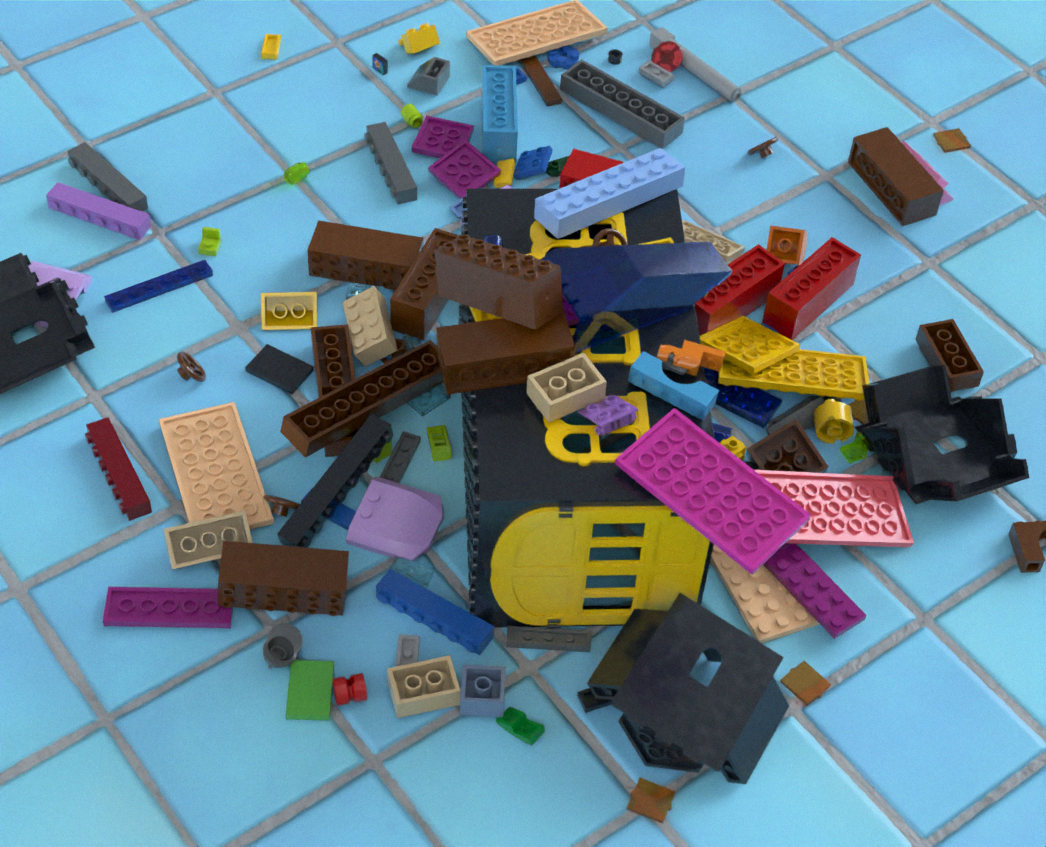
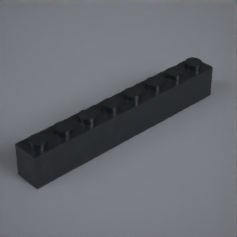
[277,414,393,548]

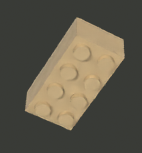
[343,286,398,367]
[163,510,253,569]

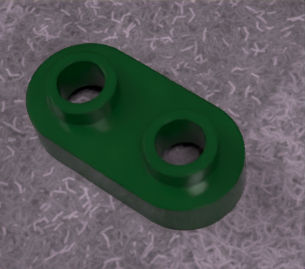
[546,156,569,177]

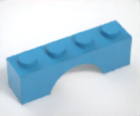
[628,351,719,420]

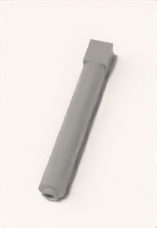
[649,27,741,102]

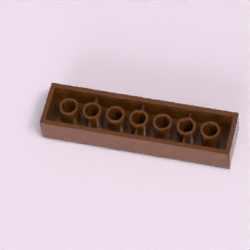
[311,324,360,457]

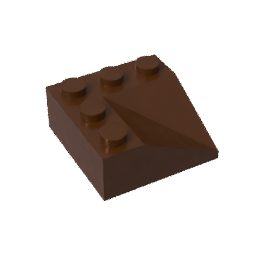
[746,419,829,473]

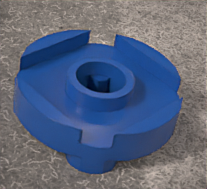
[548,45,579,70]

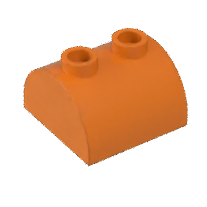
[766,225,807,265]

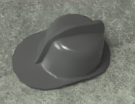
[263,623,303,669]

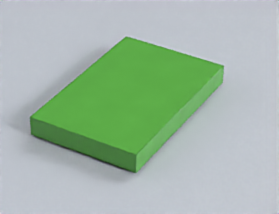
[286,660,334,721]

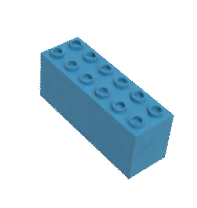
[482,65,518,163]

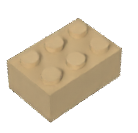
[527,353,607,422]
[387,655,461,718]

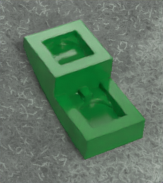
[496,706,545,745]

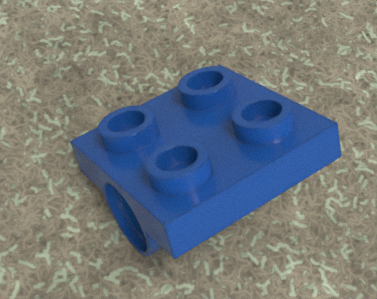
[513,145,553,180]

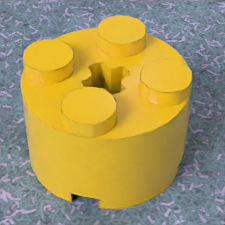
[813,399,854,443]

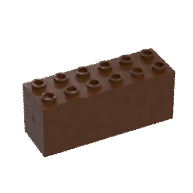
[848,127,944,226]
[307,220,423,290]
[390,228,459,341]
[434,234,563,330]
[436,309,575,395]
[217,541,349,616]

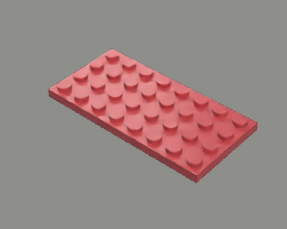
[755,470,914,547]

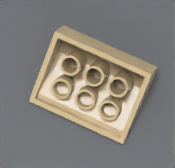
[682,220,745,271]

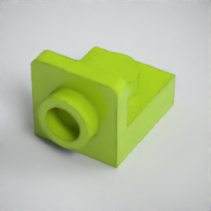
[198,227,221,256]

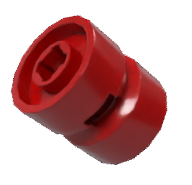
[332,673,367,706]

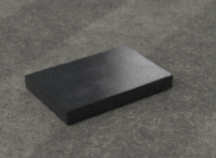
[245,344,314,394]

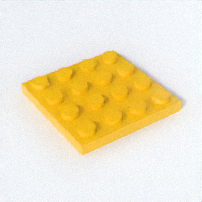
[699,316,800,374]

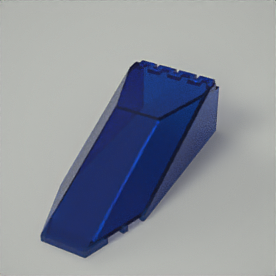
[540,241,732,353]

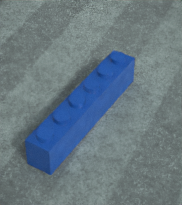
[376,569,494,655]

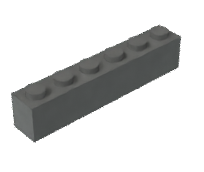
[364,122,417,204]
[68,142,148,212]

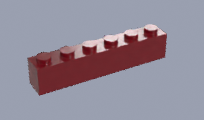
[85,417,152,521]

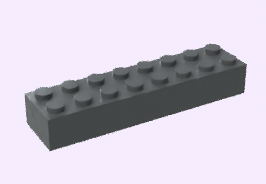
[560,59,685,149]

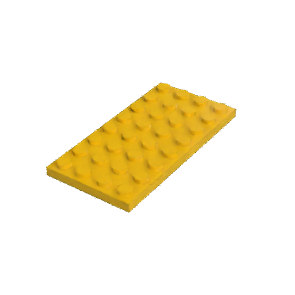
[718,349,869,401]

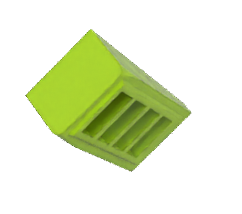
[426,425,452,462]

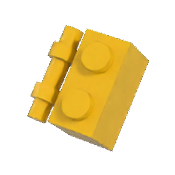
[398,23,440,54]

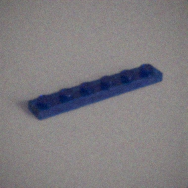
[104,259,213,313]

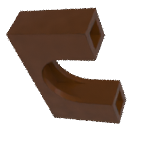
[1008,520,1046,573]

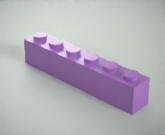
[46,182,151,240]

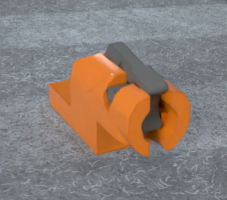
[657,340,726,376]

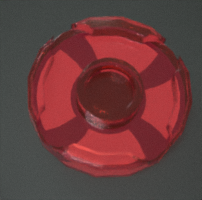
[651,41,683,72]

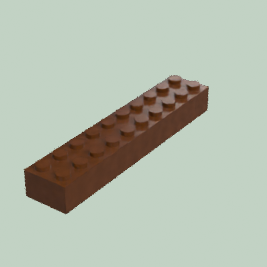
[280,340,444,458]

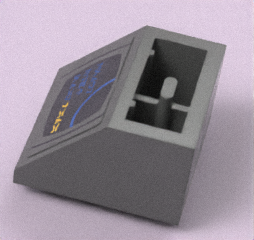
[407,57,450,96]

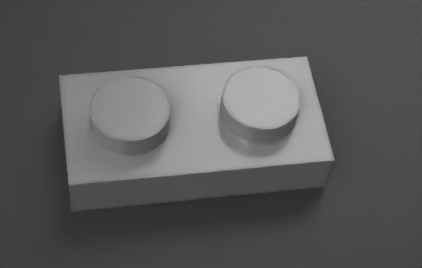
[639,60,674,87]
[395,635,420,667]

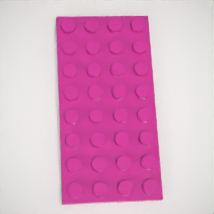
[615,408,811,575]

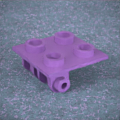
[578,395,638,436]

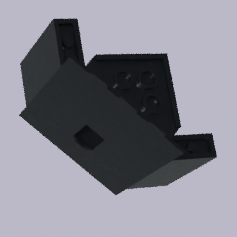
[0,252,95,394]
[854,365,1029,504]
[587,593,789,784]

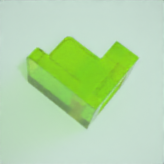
[840,432,870,464]

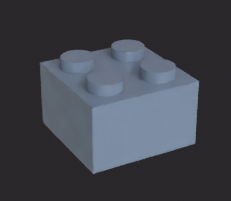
[460,665,506,717]

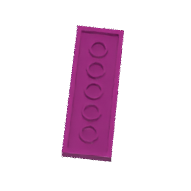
[763,543,867,639]
[103,587,233,628]

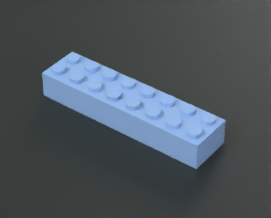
[534,148,685,239]

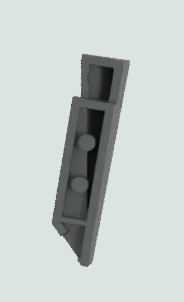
[766,396,842,435]

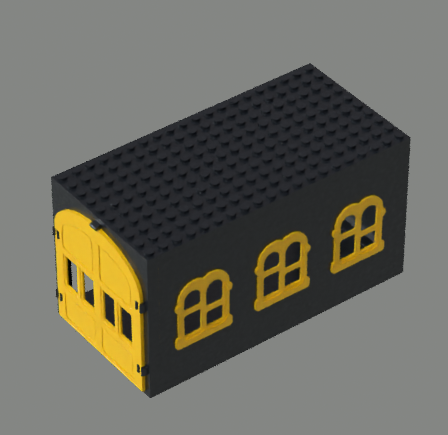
[458,189,715,628]

